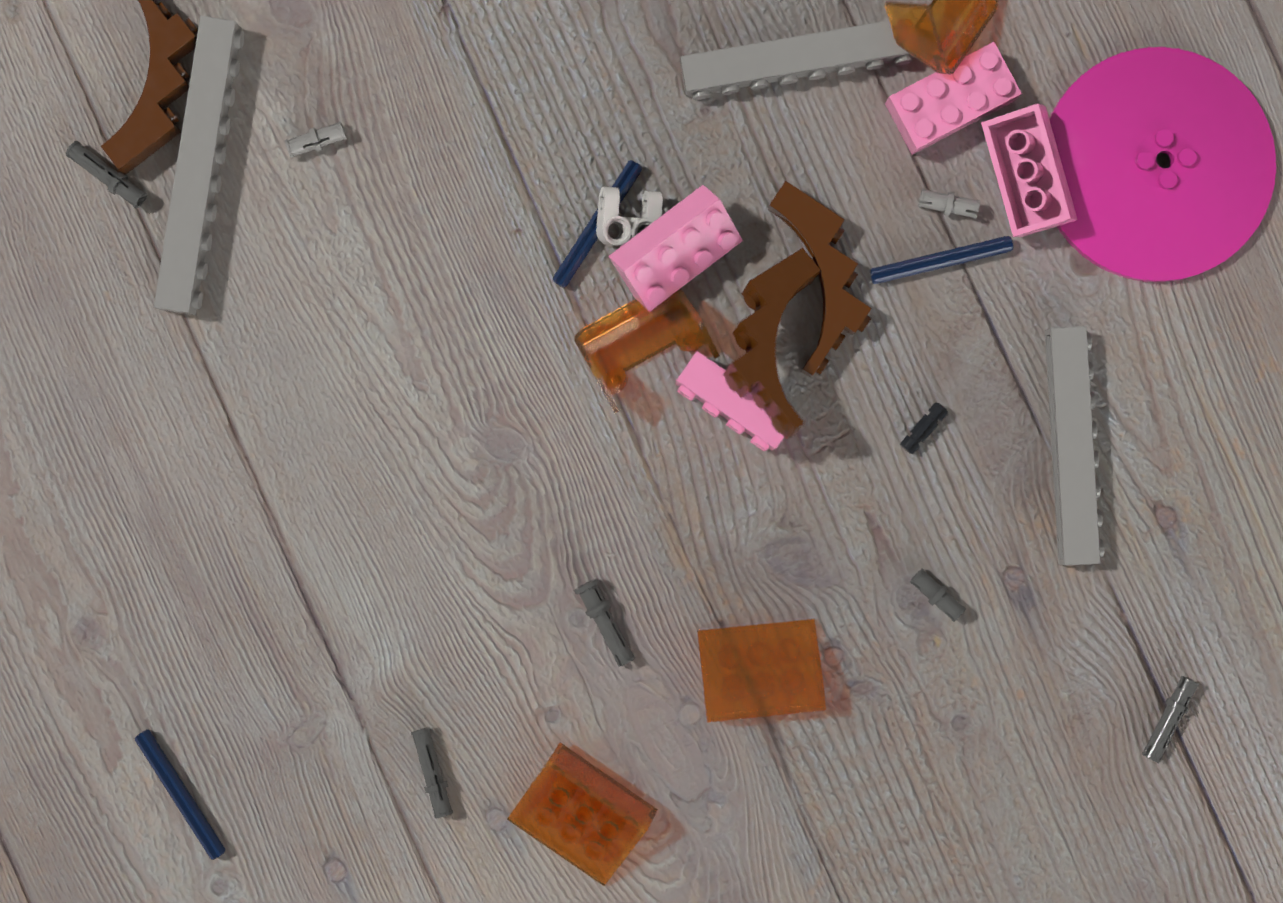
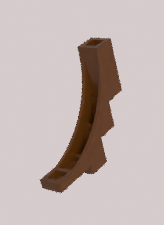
[101,0,198,174]
[767,181,872,378]
[723,248,821,440]

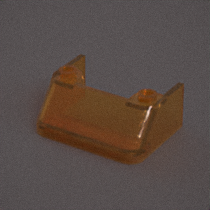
[884,0,999,75]
[574,288,720,414]

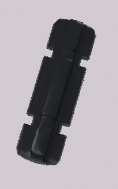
[900,402,948,454]

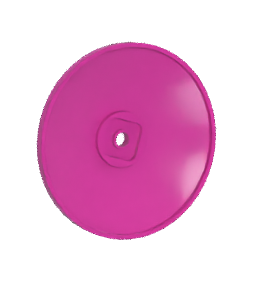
[1049,47,1276,282]

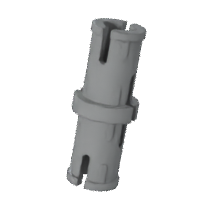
[285,121,347,158]
[918,188,980,219]

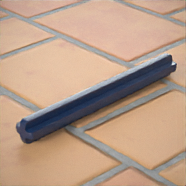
[552,160,642,288]
[870,236,1014,284]
[134,730,225,860]

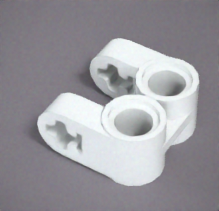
[596,186,663,246]

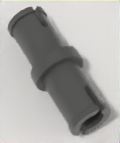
[910,568,966,622]

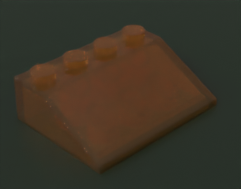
[697,619,826,722]
[507,743,658,886]

